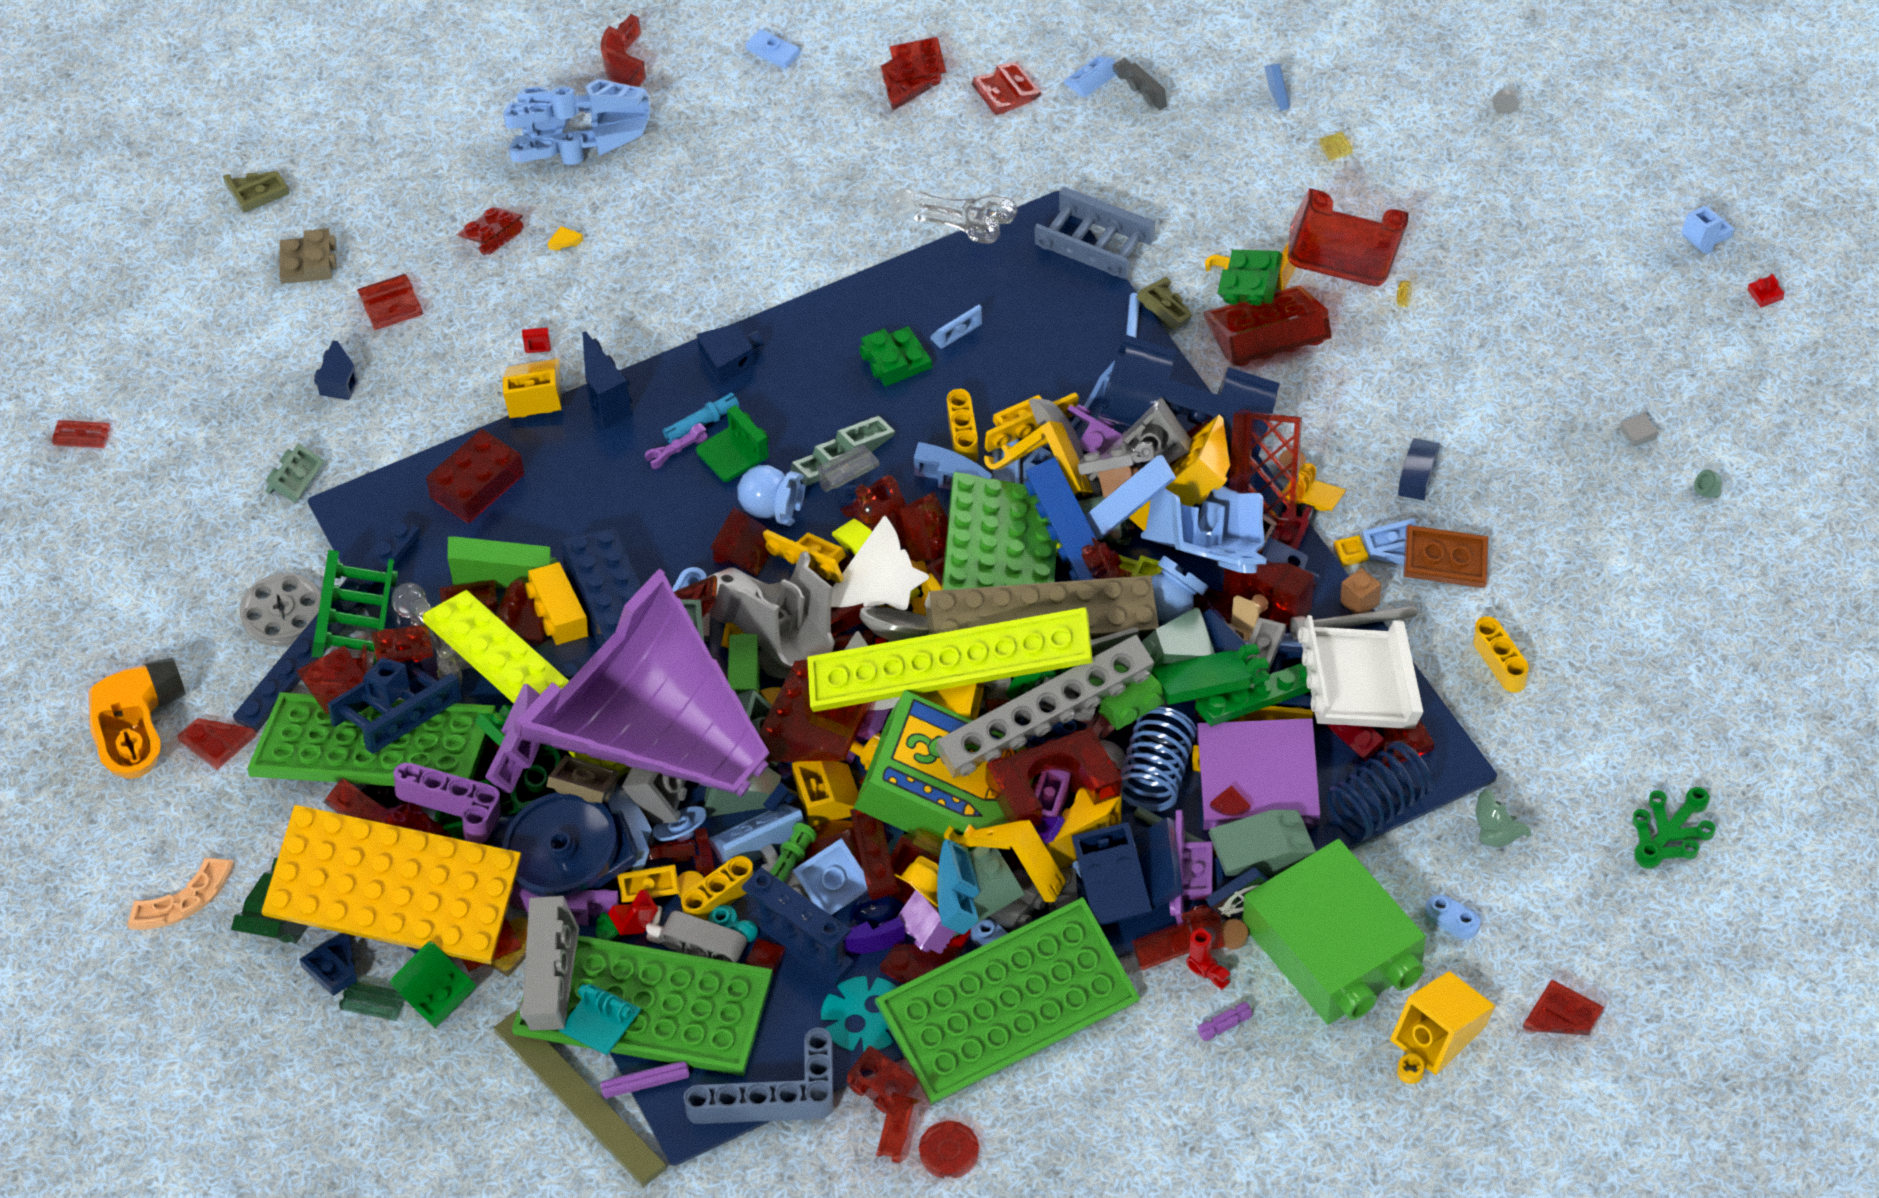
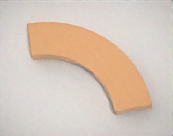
[127,858,234,930]

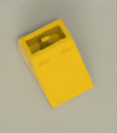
[503,358,562,419]
[1045,779,1121,869]

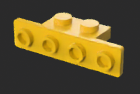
[985,393,1079,452]
[763,530,846,583]

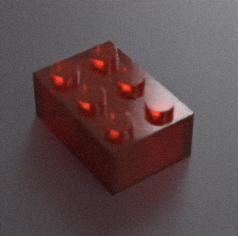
[426,429,524,524]

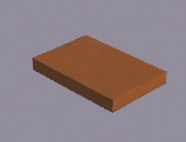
[1403,525,1488,588]

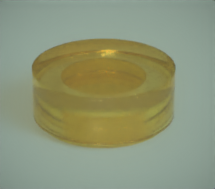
[1397,280,1412,307]

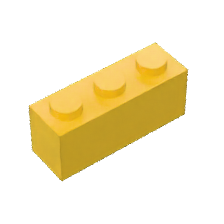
[525,562,588,645]

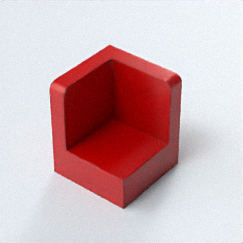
[608,889,659,935]

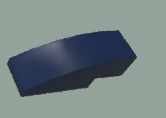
[1398,438,1440,501]

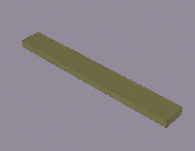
[493,1010,666,1187]

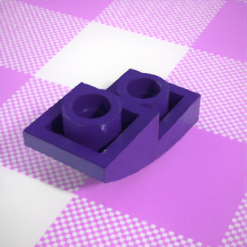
[842,917,906,954]

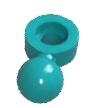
[708,905,758,943]

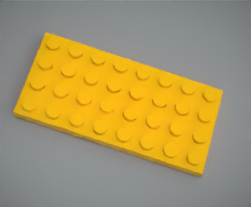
[261,804,522,965]

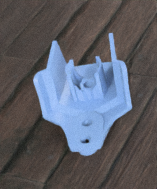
[1141,486,1267,573]

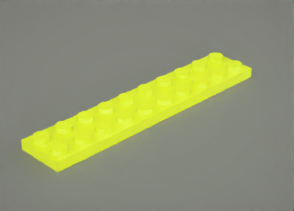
[423,590,632,778]
[807,607,1093,712]

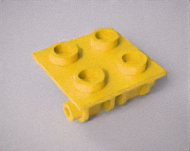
[1280,463,1346,511]

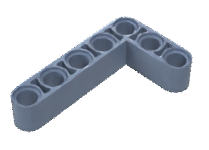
[684,1028,834,1124]

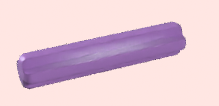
[600,1061,689,1098]

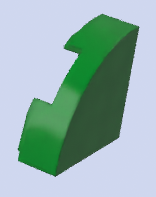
[596,912,622,942]

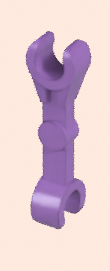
[645,423,708,469]

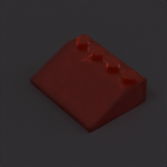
[1203,285,1332,366]
[758,660,873,762]

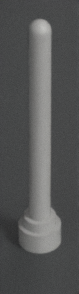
[1290,606,1418,639]

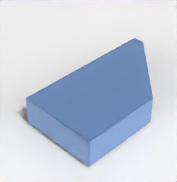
[1264,63,1290,111]

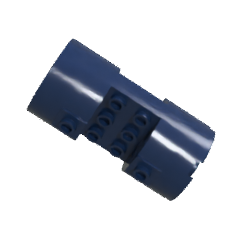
[1098,334,1280,467]

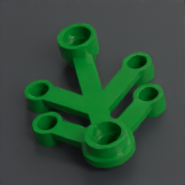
[1632,787,1716,869]

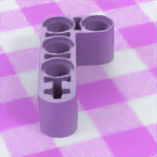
[393,763,501,844]

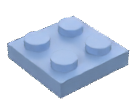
[792,838,873,915]

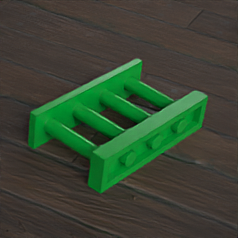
[312,550,398,666]

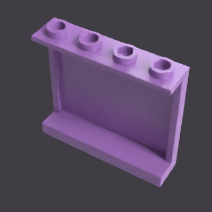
[1197,718,1320,830]

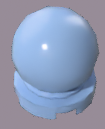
[737,465,805,526]
[1151,556,1209,626]

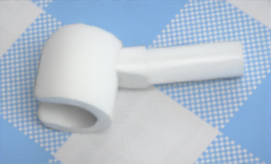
[646,906,663,944]

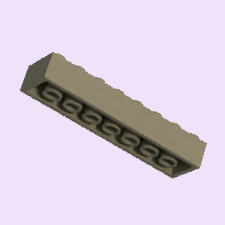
[925,576,1159,641]

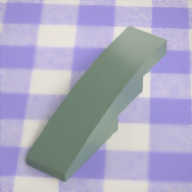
[790,416,895,486]

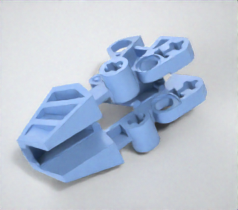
[503,79,650,165]

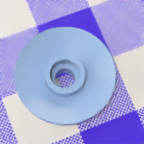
[652,806,707,841]

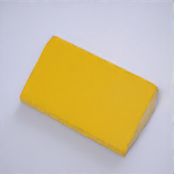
[618,865,680,903]

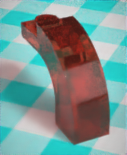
[601,14,646,87]

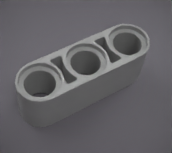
[658,911,748,963]

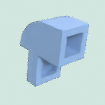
[1682,206,1735,254]

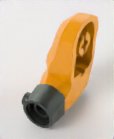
[88,657,186,779]

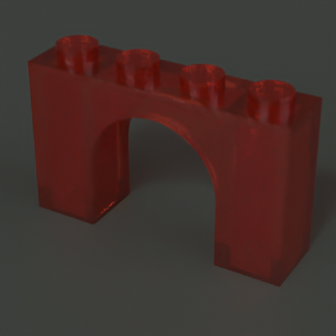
[985,727,1122,827]

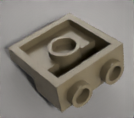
[280,228,337,284]
[546,755,620,803]

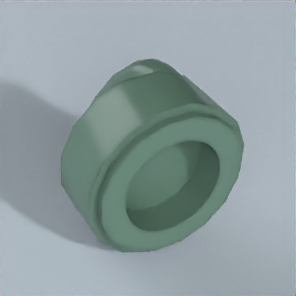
[1694,469,1722,498]

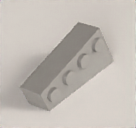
[1086,397,1191,497]
[622,768,687,824]
[520,896,579,1031]

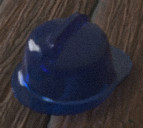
[849,888,911,929]

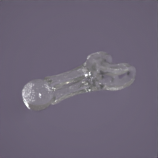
[890,188,1018,244]
[391,582,474,689]

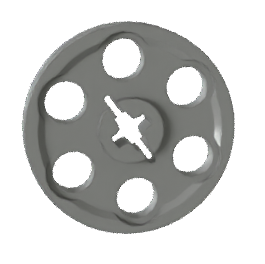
[240,573,321,646]

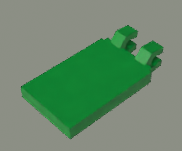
[1151,644,1270,705]

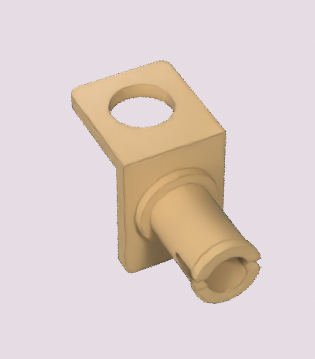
[1231,594,1268,641]

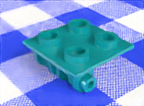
[559,984,641,1056]

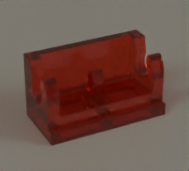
[876,1092,922,1164]

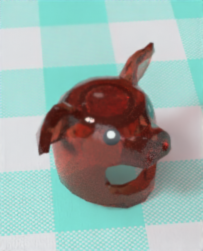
[840,475,908,532]

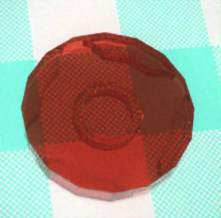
[918,1120,979,1179]

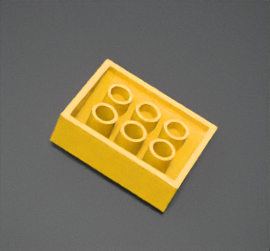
[1128,415,1230,531]

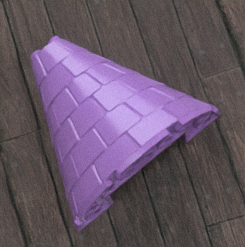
[514,568,769,797]

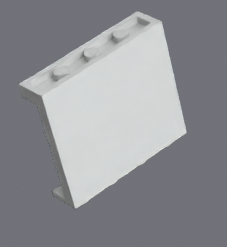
[1298,615,1423,729]

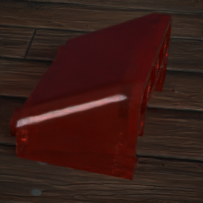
[1287,188,1409,287]

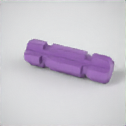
[1197,1002,1252,1041]

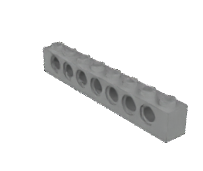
[936,635,1154,778]

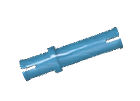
[662,392,739,444]

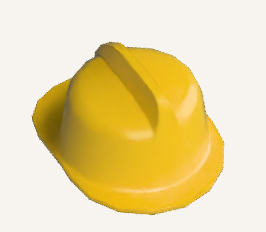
[895,856,939,907]

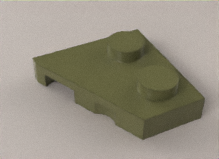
[223,171,290,213]
[1136,277,1192,330]

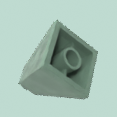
[703,767,781,817]

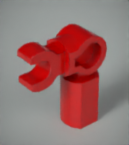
[1185,928,1231,990]

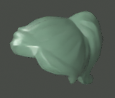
[1475,789,1531,847]

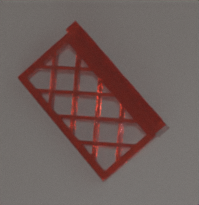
[1229,409,1302,526]

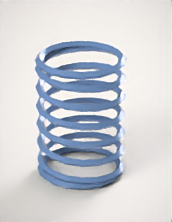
[1116,706,1197,811]

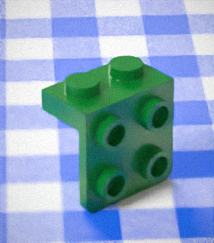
[696,405,769,482]
[390,941,477,1028]

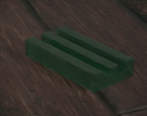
[339,981,404,1021]

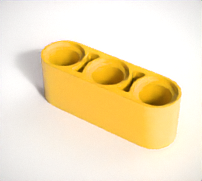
[947,389,978,462]
[1473,616,1529,693]
[681,856,754,921]

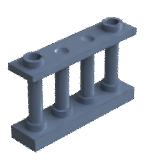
[1035,187,1155,280]

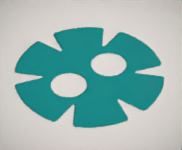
[821,976,898,1052]

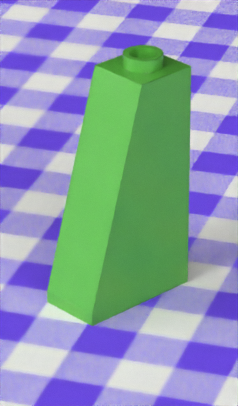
[448,536,557,592]

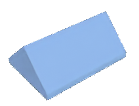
[708,803,804,865]

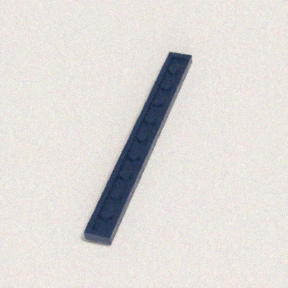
[233,517,421,733]

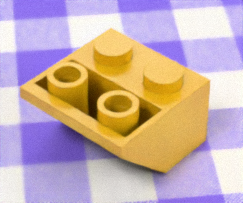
[792,756,863,827]

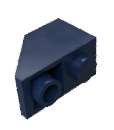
[314,340,358,400]

